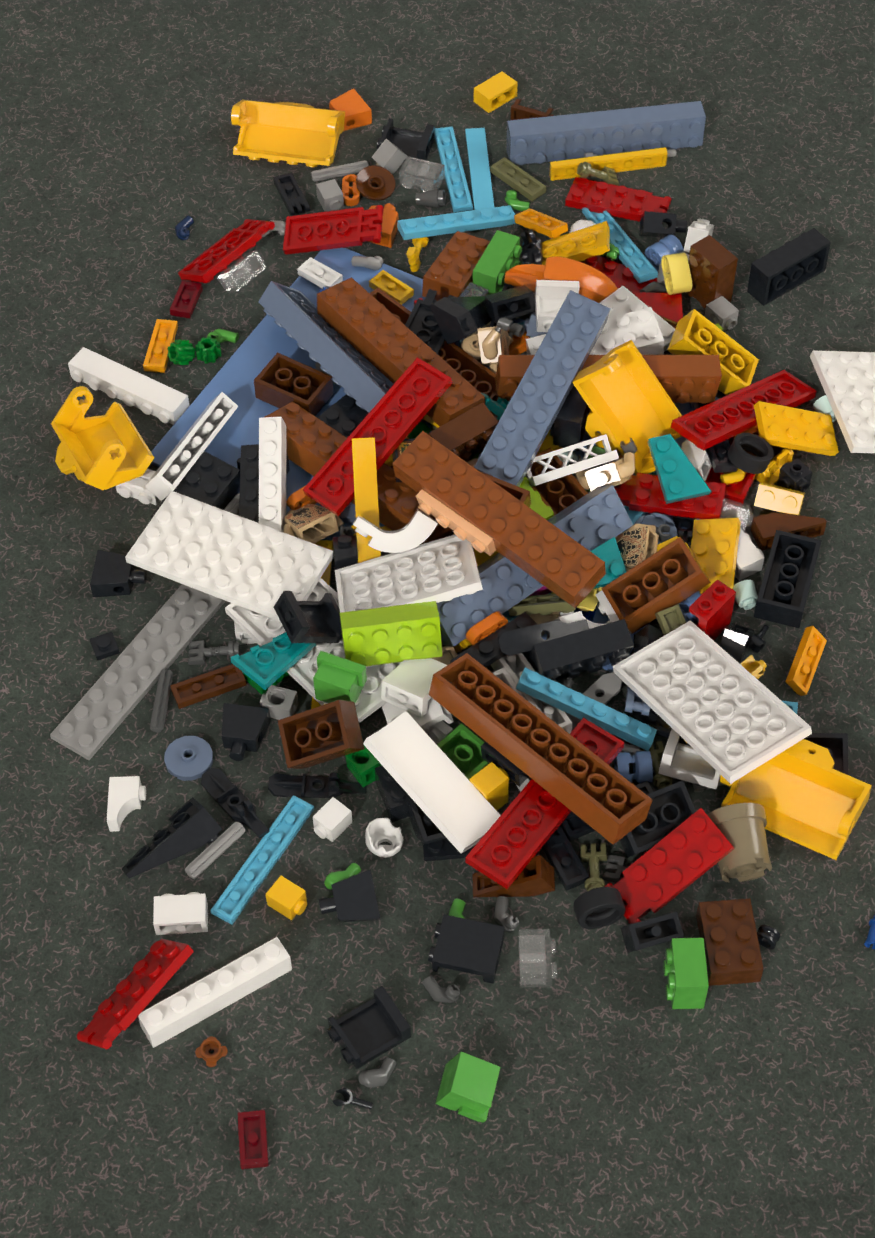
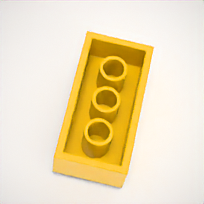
[667,309,759,396]

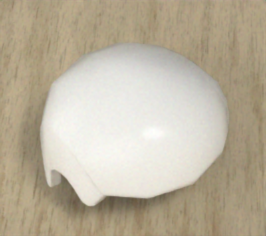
[365,818,404,858]

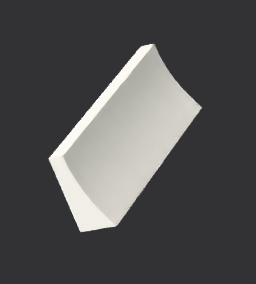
[363,711,501,854]

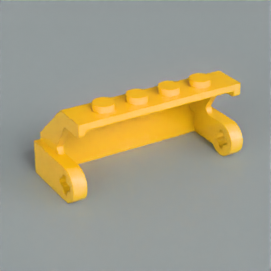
[231,100,345,167]
[572,340,682,475]
[51,386,155,490]
[720,739,872,860]

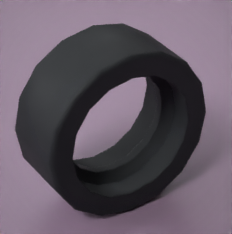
[728,433,774,474]
[573,887,625,929]

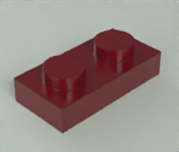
[170,280,203,319]
[238,1110,269,1169]

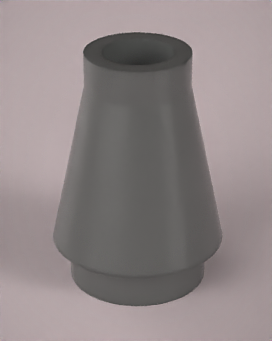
[416,188,446,208]

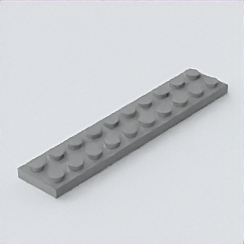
[50,584,226,760]

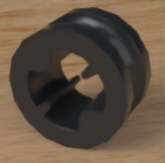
[757,925,781,950]

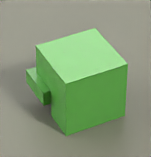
[313,651,367,703]
[435,1051,500,1122]

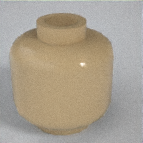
[460,333,481,362]

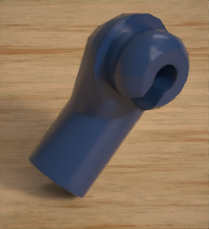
[175,216,194,240]

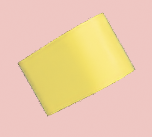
[661,253,692,295]

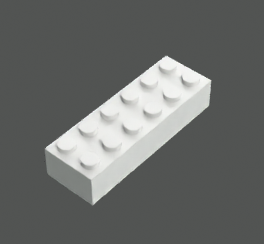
[526,307,664,355]

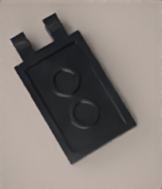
[405,289,455,355]

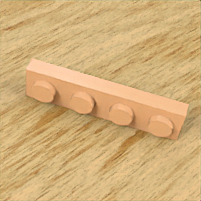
[416,490,496,556]

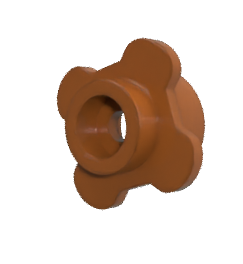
[195,1036,228,1068]

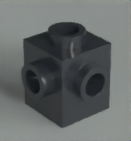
[778,458,812,492]

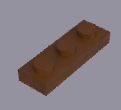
[170,664,247,709]

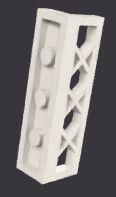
[526,434,619,487]

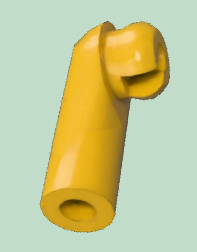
[720,468,747,485]

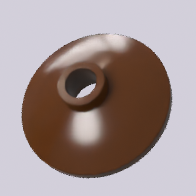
[356,165,395,201]

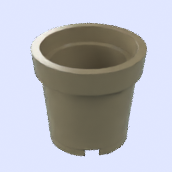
[707,803,772,882]

